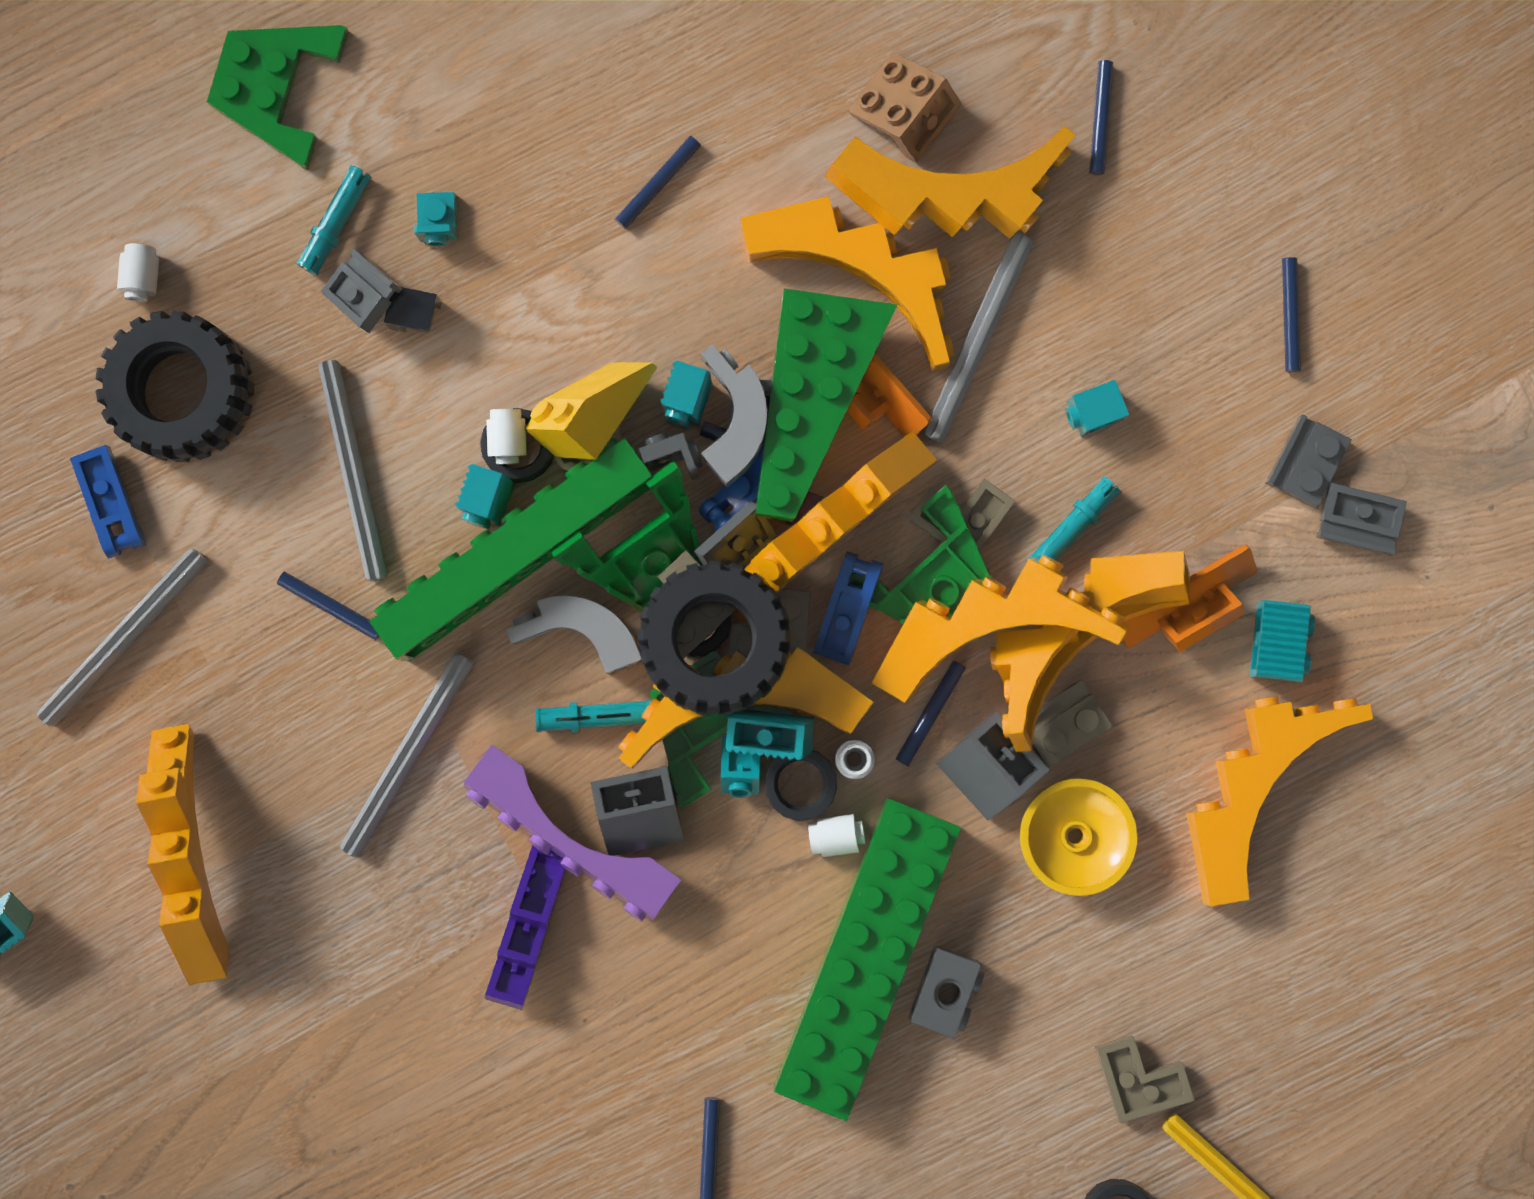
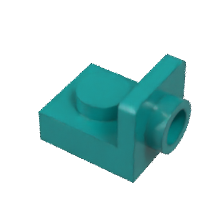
[414,192,458,246]
[720,736,760,798]

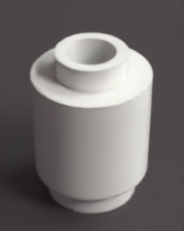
[117,244,159,302]
[486,409,527,464]
[835,740,875,779]
[808,814,866,857]

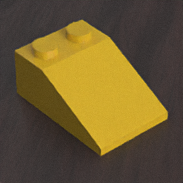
[525,362,658,460]

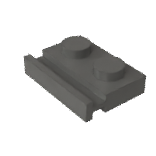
[320,248,402,333]
[1265,414,1352,508]
[1316,483,1407,556]

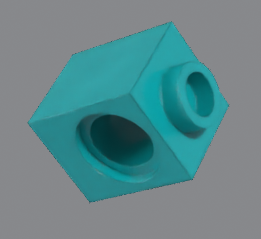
[1065,380,1129,436]

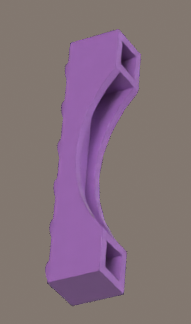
[464,745,681,922]

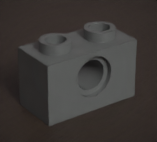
[908,944,984,1039]

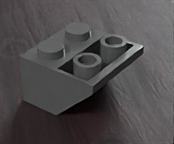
[936,712,1050,821]
[590,766,685,856]

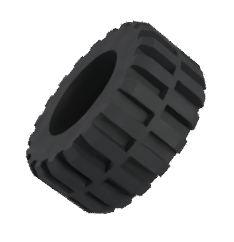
[95,310,254,462]
[638,561,790,716]

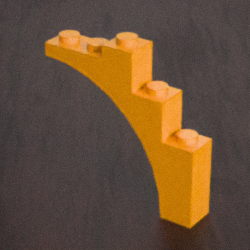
[824,125,1076,239]
[740,196,954,372]
[733,431,937,623]
[990,551,1190,752]
[872,555,1130,702]
[618,647,873,769]
[1186,696,1373,906]
[136,724,230,985]

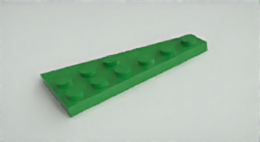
[755,288,897,522]

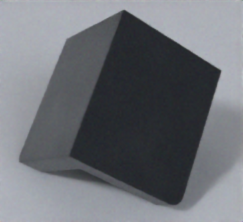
[384,287,442,332]

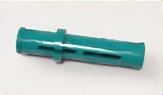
[296,165,372,276]
[1026,476,1122,562]
[535,700,651,733]

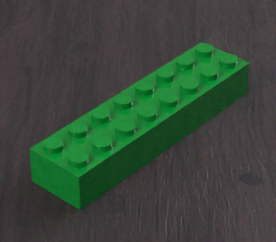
[369,438,652,662]
[774,797,961,1121]

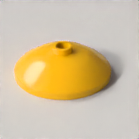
[1020,778,1137,896]

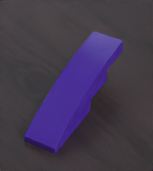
[485,845,566,1010]

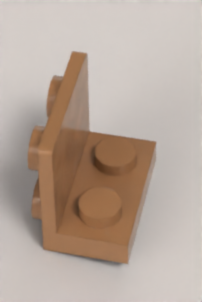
[848,53,962,163]

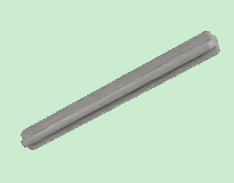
[923,233,1033,443]
[318,360,387,582]
[37,548,207,726]
[340,653,473,857]

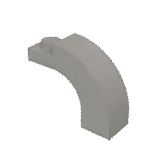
[701,344,767,488]
[506,596,642,674]

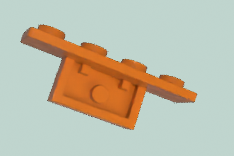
[847,353,932,436]
[1122,544,1257,653]

